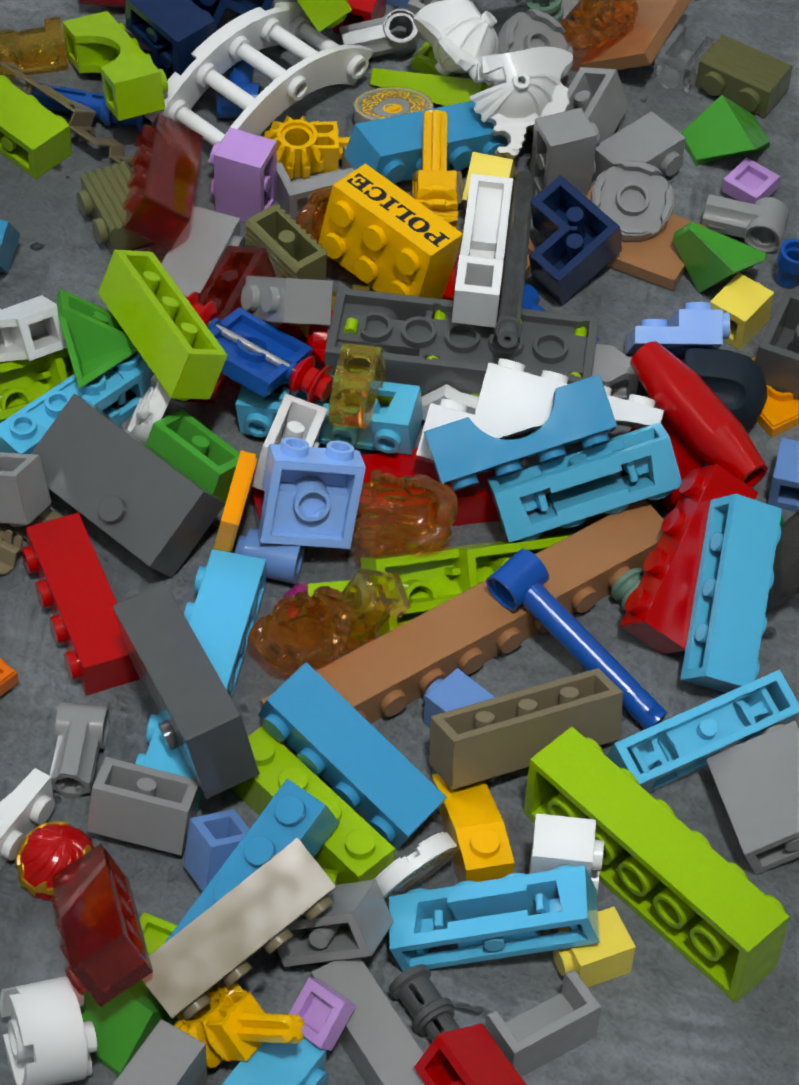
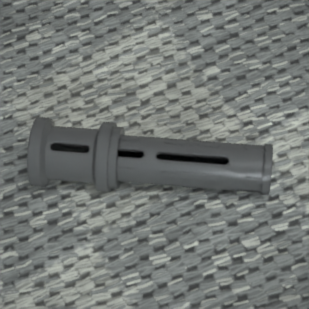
[389,964,460,1042]

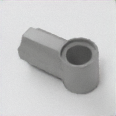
[339,9,419,58]
[702,194,789,253]
[49,702,110,798]

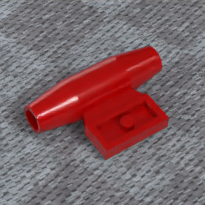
[629,341,768,511]

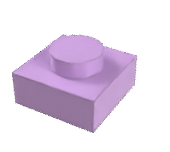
[721,157,780,204]
[289,977,356,1051]

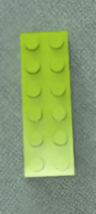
[523,726,790,1003]

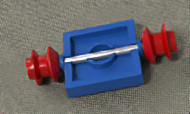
[185,292,336,404]

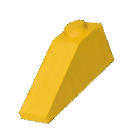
[431,773,515,883]

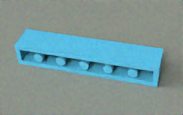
[135,549,266,813]

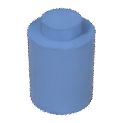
[235,528,306,584]

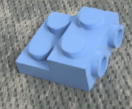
[625,302,730,356]
[258,437,366,549]

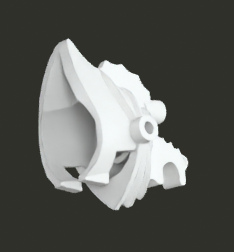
[413,0,501,88]
[470,47,573,159]

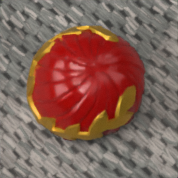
[15,821,96,901]

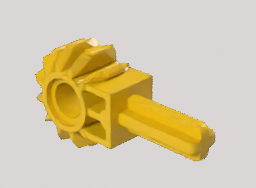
[412,110,458,229]
[264,115,350,181]
[174,982,305,1068]

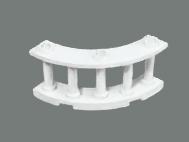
[145,2,374,163]

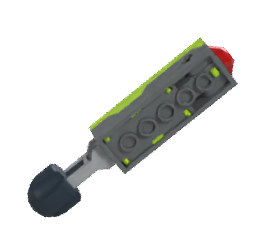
[307,287,768,429]

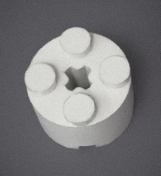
[0,976,97,1085]

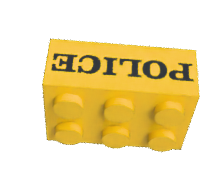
[318,163,463,299]

